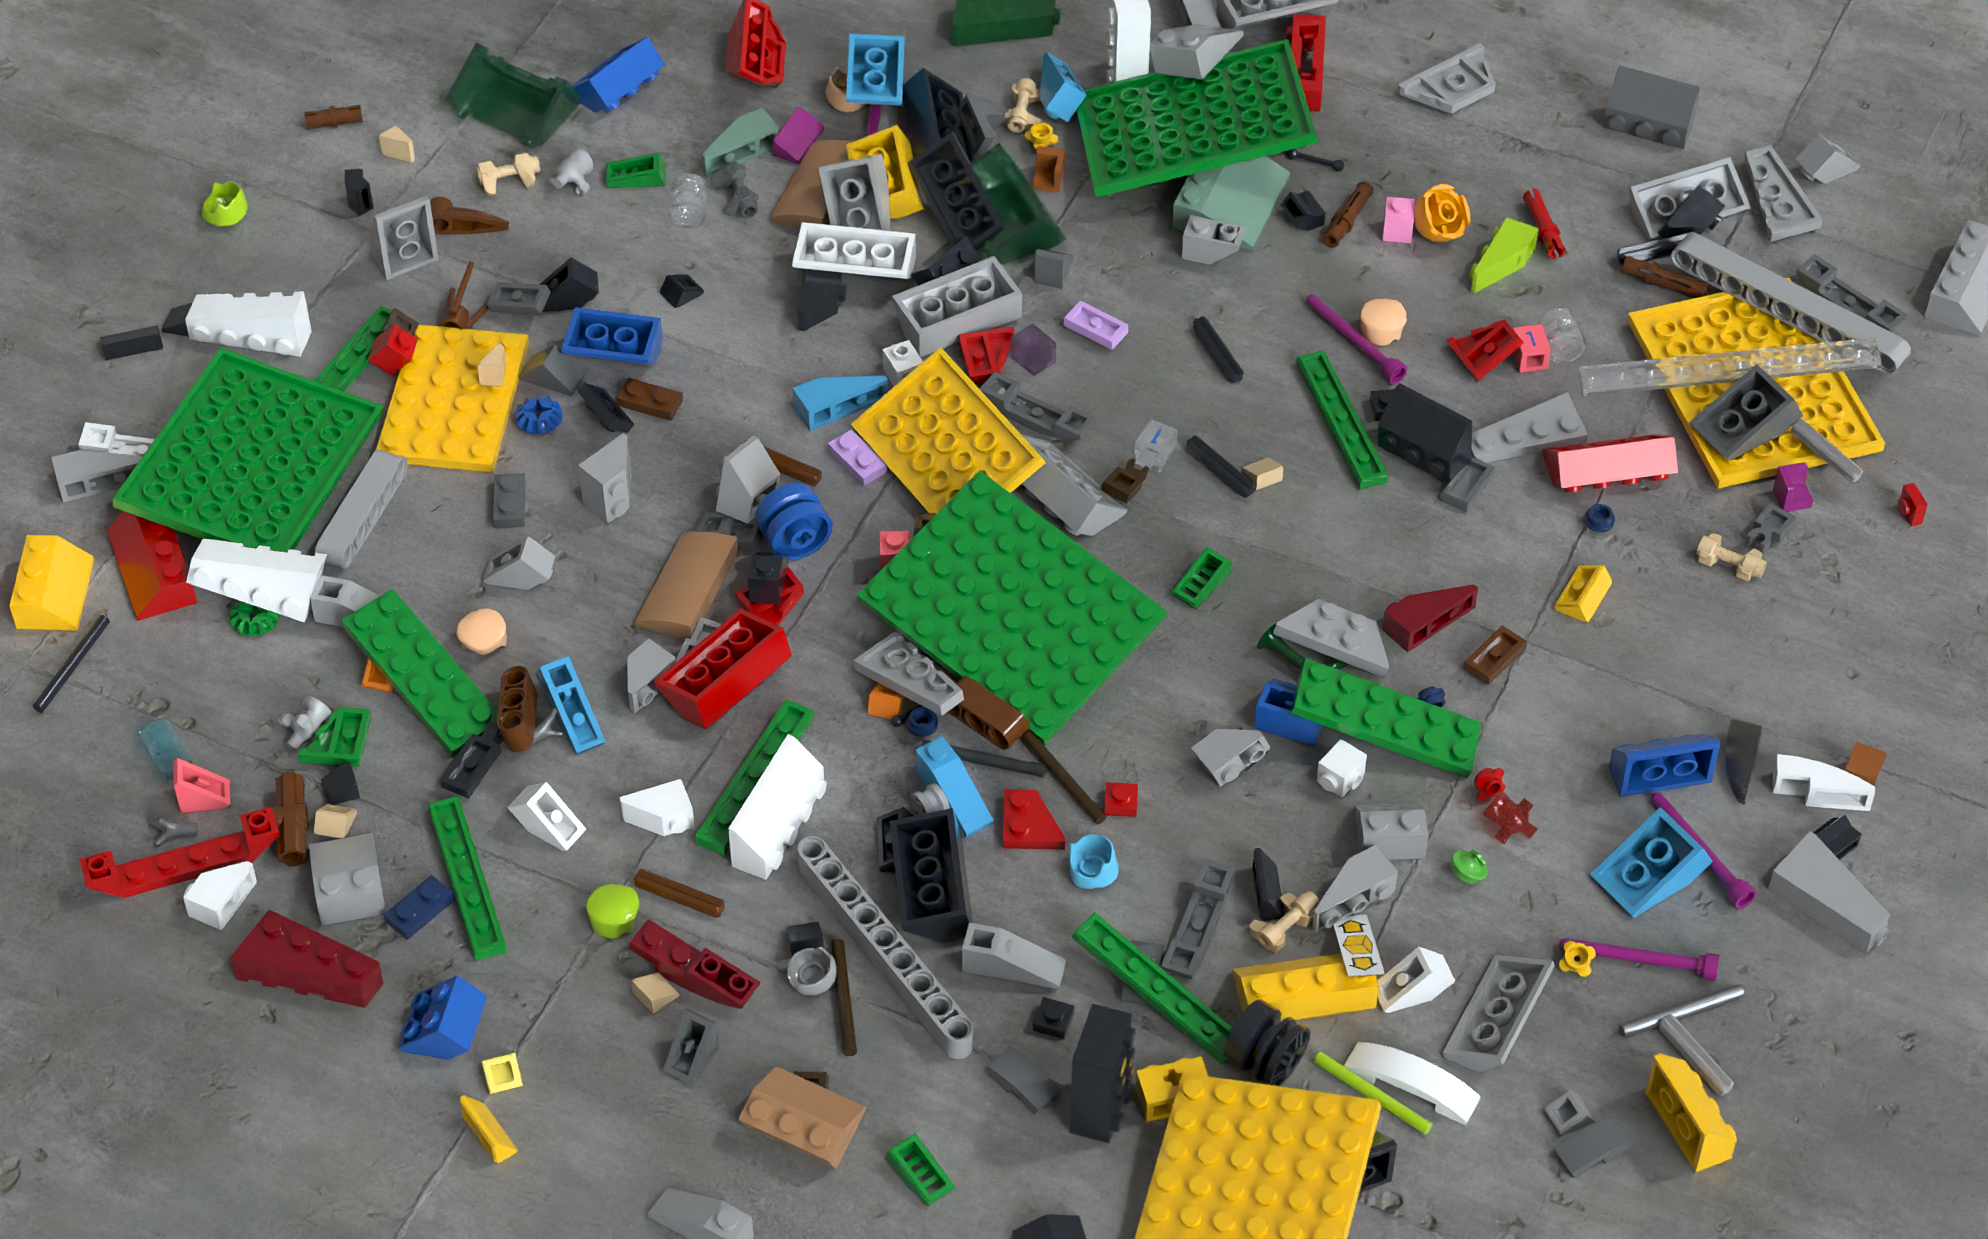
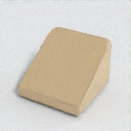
[379,126,415,163]
[477,344,506,386]
[1242,458,1283,490]
[314,804,357,839]
[631,972,679,1014]

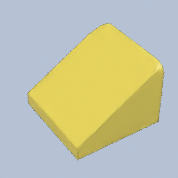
[481,1053,523,1094]

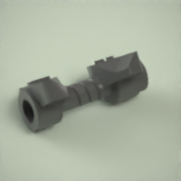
[710,161,759,218]

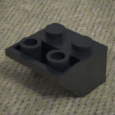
[911,236,982,286]

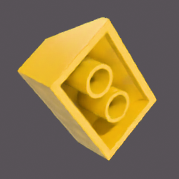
[846,125,924,219]
[9,535,94,631]
[1645,1053,1737,1172]

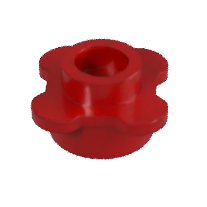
[1474,768,1505,801]

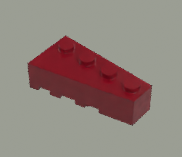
[231,910,384,1008]

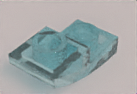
[138,717,193,782]

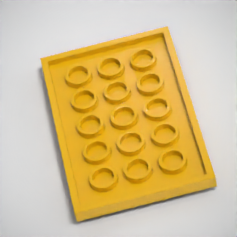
[376,324,529,473]
[851,347,1046,514]

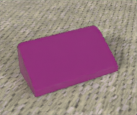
[773,107,824,164]

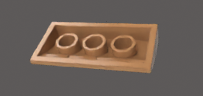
[770,140,852,229]
[635,532,738,640]

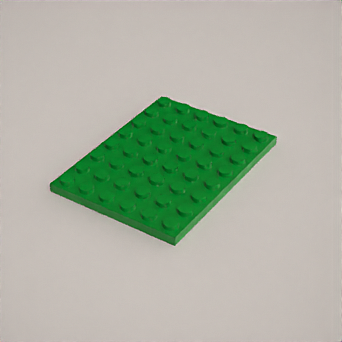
[1076,39,1318,197]
[113,348,384,553]
[857,470,1167,746]

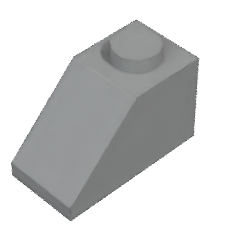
[1796,134,1861,184]
[482,536,555,590]

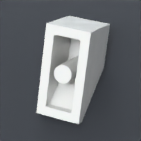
[619,779,695,836]
[507,782,586,851]
[183,861,257,930]
[1377,947,1455,1013]

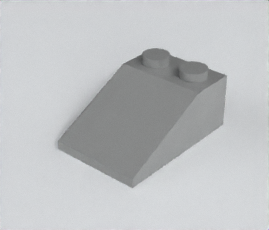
[1150,25,1244,79]
[818,154,891,231]
[369,196,439,280]
[309,833,386,926]

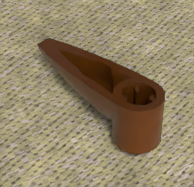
[430,196,509,235]

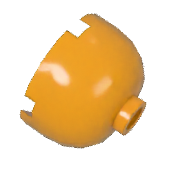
[1414,184,1470,243]

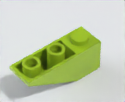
[1469,217,1539,294]

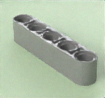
[315,449,408,569]

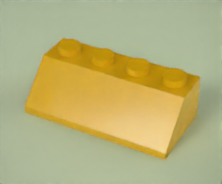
[1232,953,1379,1021]

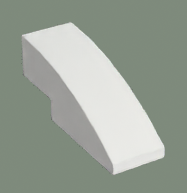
[1772,754,1875,811]

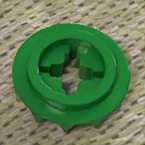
[229,601,279,636]

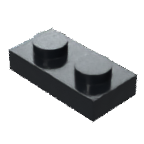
[578,383,634,433]

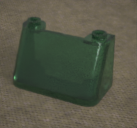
[445,43,582,149]
[971,143,1067,265]

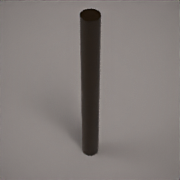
[1022,731,1106,824]
[831,939,857,1056]

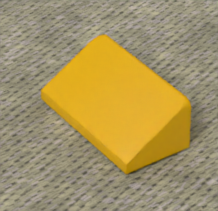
[1554,565,1612,622]
[459,1095,517,1164]

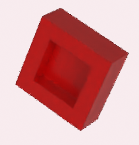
[1898,482,1928,527]
[1105,782,1138,817]

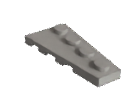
[1744,145,1823,242]
[1472,392,1588,463]
[853,630,964,716]

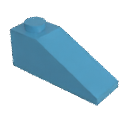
[1039,51,1087,122]
[792,376,888,431]
[536,656,606,754]
[915,736,994,838]

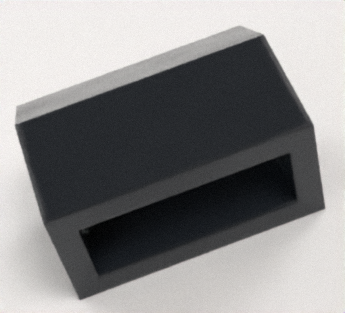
[345,169,374,217]
[1280,190,1325,231]
[1812,814,1862,860]

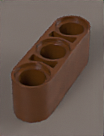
[497,666,538,752]
[948,676,1030,750]

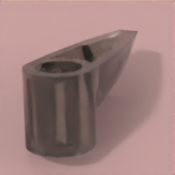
[1725,719,1763,804]

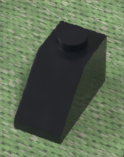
[1657,184,1725,237]
[539,257,599,312]
[798,269,847,331]
[748,552,789,605]

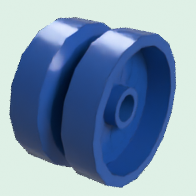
[755,483,833,560]

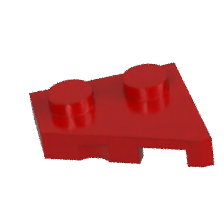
[735,567,804,625]

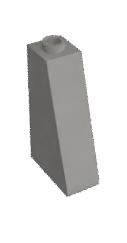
[1768,831,1890,954]

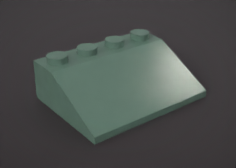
[1172,156,1290,251]

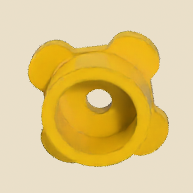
[1025,123,1058,150]
[1559,941,1596,977]

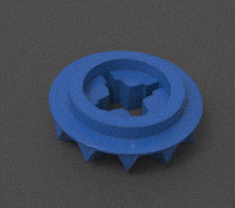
[514,394,562,434]

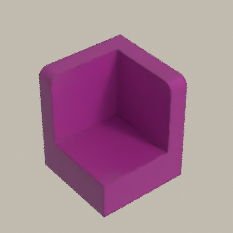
[1773,462,1813,512]

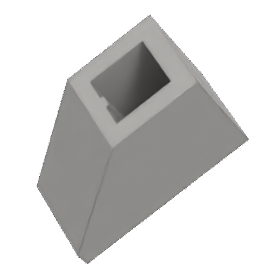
[1182,215,1246,265]
[627,639,676,714]
[1191,729,1270,787]

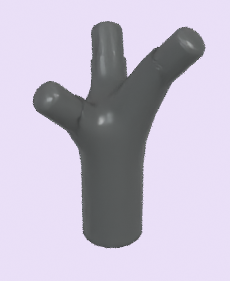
[526,707,563,750]
[148,817,198,846]

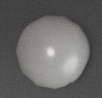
[787,947,837,996]

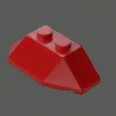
[725,0,786,85]

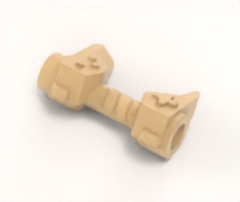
[1005,78,1041,133]
[476,153,540,196]
[1696,534,1767,581]
[1250,891,1320,953]

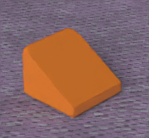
[361,658,394,693]
[867,683,906,719]

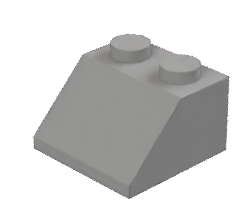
[578,433,632,524]
[1354,803,1428,860]

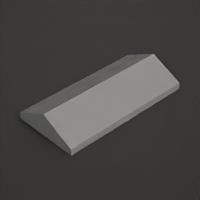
[1628,157,1751,240]
[1442,955,1555,1072]

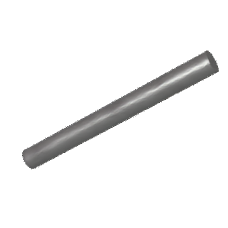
[1619,984,1744,1037]

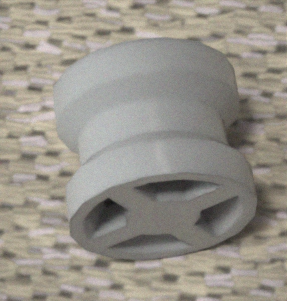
[910,783,949,815]

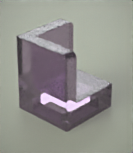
[1011,323,1056,376]

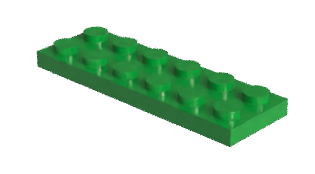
[341,589,498,757]
[1290,658,1481,778]

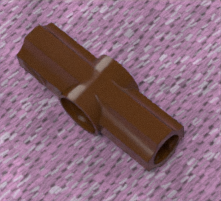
[273,771,309,866]

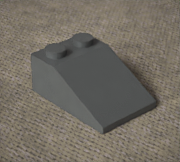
[1689,364,1803,461]

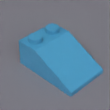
[846,33,905,106]
[1590,807,1713,918]

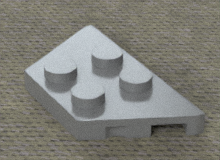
[1397,43,1496,114]
[1273,599,1389,678]

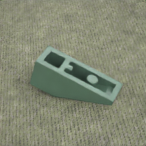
[702,107,779,178]

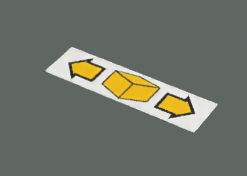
[1333,914,1385,977]

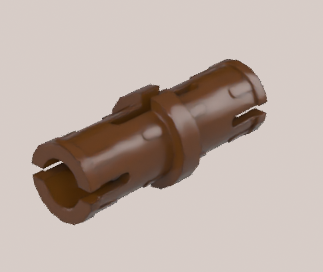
[304,104,363,130]

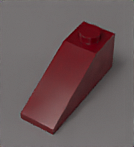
[1382,584,1478,653]

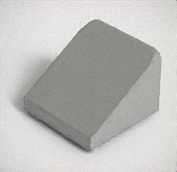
[1543,1089,1595,1136]

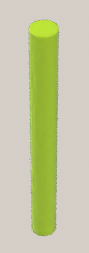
[1314,1052,1432,1135]

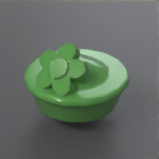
[1451,849,1488,884]

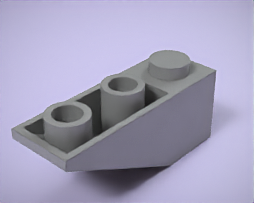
[310,575,380,627]
[1312,845,1398,932]
[962,922,1066,989]

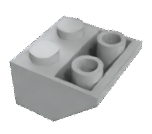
[715,436,780,524]

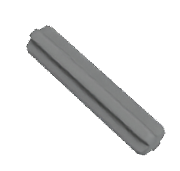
[1791,419,1863,484]
[1659,1015,1734,1096]

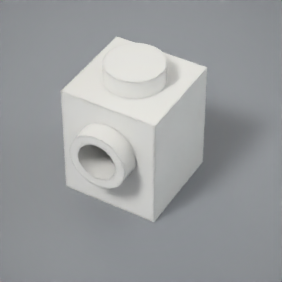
[882,340,923,386]
[1317,739,1367,798]

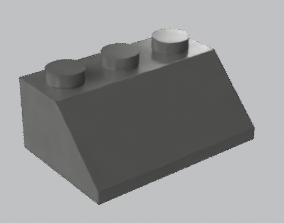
[1603,65,1700,149]

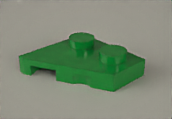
[298,707,371,767]

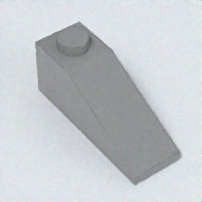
[51,450,143,502]
[648,1188,754,1239]

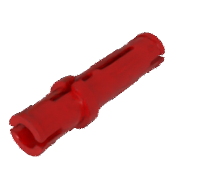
[1523,188,1566,259]

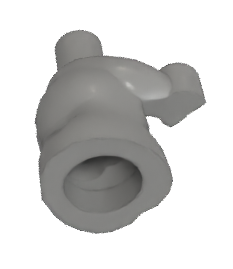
[548,148,593,196]
[277,696,332,751]

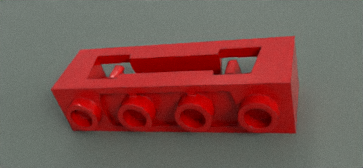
[1286,14,1326,112]

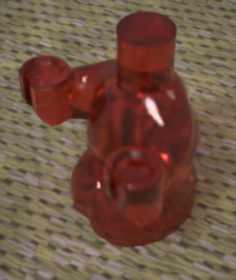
[1482,790,1538,844]

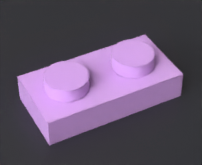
[1064,301,1128,350]
[828,429,888,486]

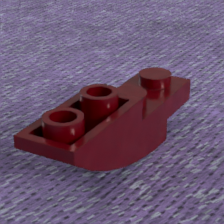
[629,919,761,1009]

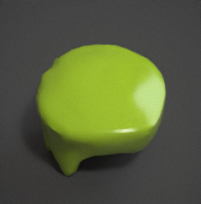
[202,182,248,226]
[586,884,639,939]

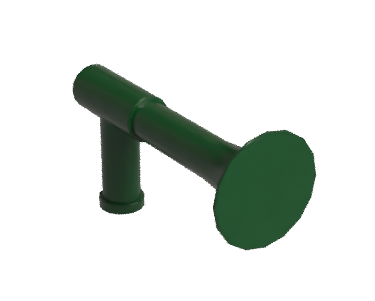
[1257,623,1347,670]

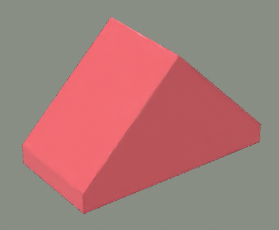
[173,758,230,813]

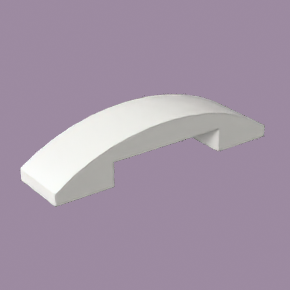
[78,422,155,456]
[1344,1042,1480,1125]

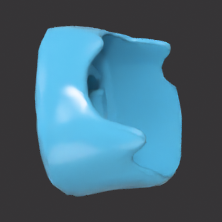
[1069,834,1119,889]

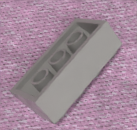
[1216,0,1338,30]
[1925,220,1988,336]
[892,256,1022,358]
[1022,435,1128,536]

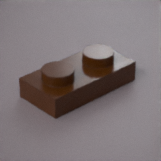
[617,378,683,421]
[1463,625,1527,685]

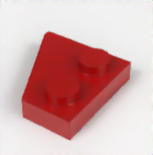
[1446,319,1524,381]
[958,327,1014,384]
[1003,789,1065,849]

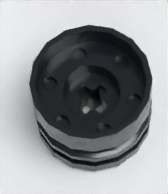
[1223,999,1311,1086]

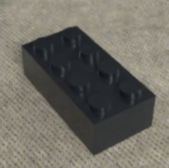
[1070,1003,1136,1143]

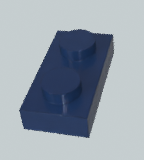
[384,875,455,940]

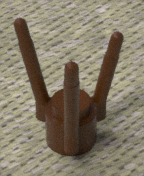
[440,261,488,330]

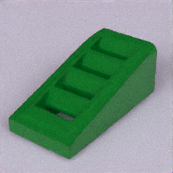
[605,152,666,187]
[1171,546,1233,610]
[885,1133,955,1207]

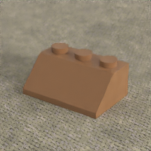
[738,1066,866,1169]

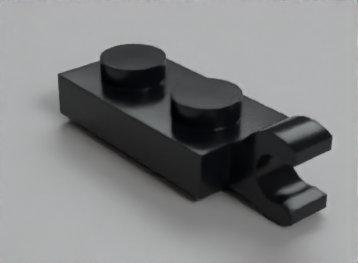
[440,720,503,799]

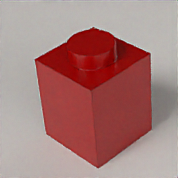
[368,324,418,376]

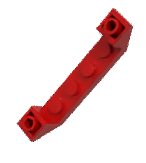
[79,807,279,898]

